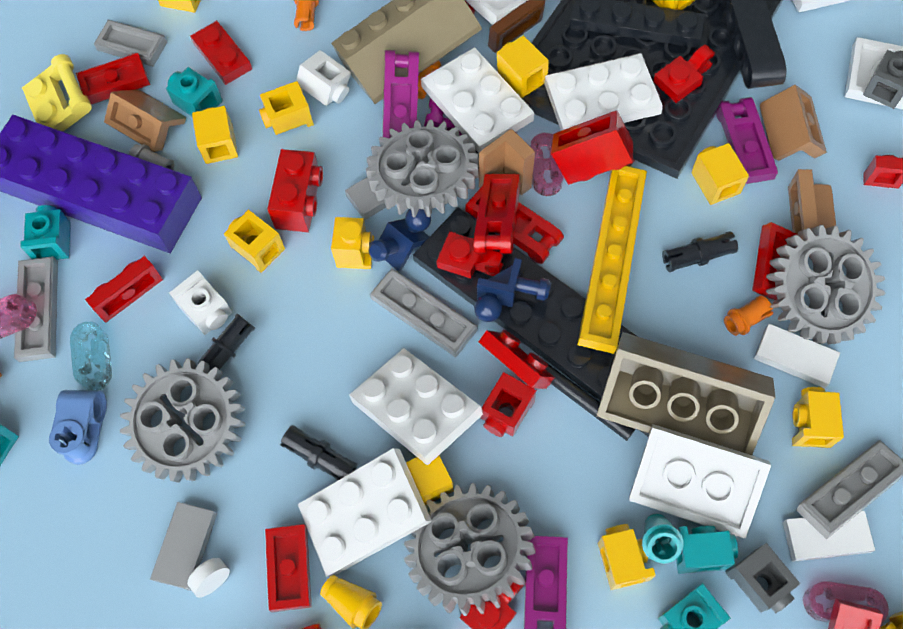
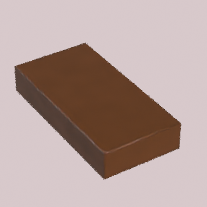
[488,0,546,53]

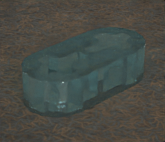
[70,322,112,390]

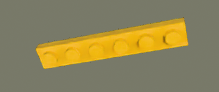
[577,166,647,354]

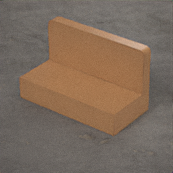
[760,85,827,161]
[104,89,186,152]
[479,129,535,196]
[788,169,836,234]

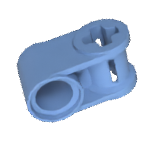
[49,390,107,465]

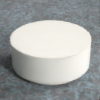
[187,558,230,597]

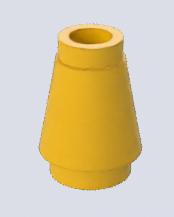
[320,575,382,629]

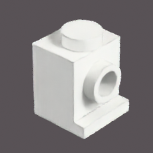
[296,50,351,106]
[169,270,232,335]

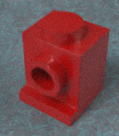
[480,372,537,437]

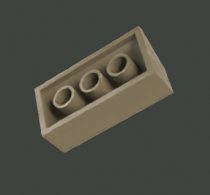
[331,0,482,104]
[596,332,776,455]

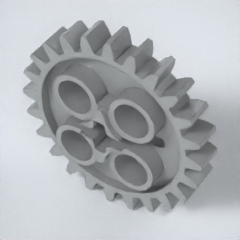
[366,120,479,217]
[766,225,885,345]
[120,358,245,483]
[404,483,535,616]

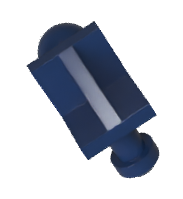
[368,209,431,271]
[474,258,551,322]

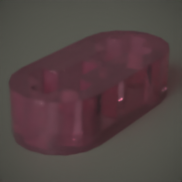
[530,132,563,196]
[0,294,37,339]
[803,581,889,623]

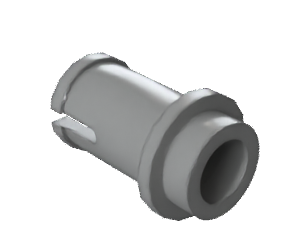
[128,144,174,170]

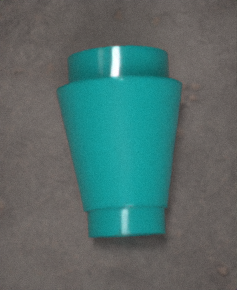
[642,513,684,564]

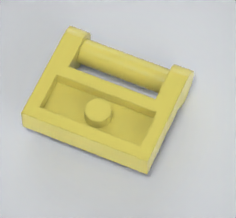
[22,54,92,132]

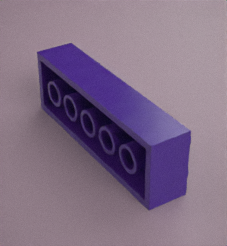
[0,114,202,254]

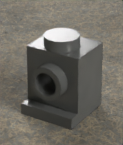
[863,50,903,109]
[726,543,801,613]

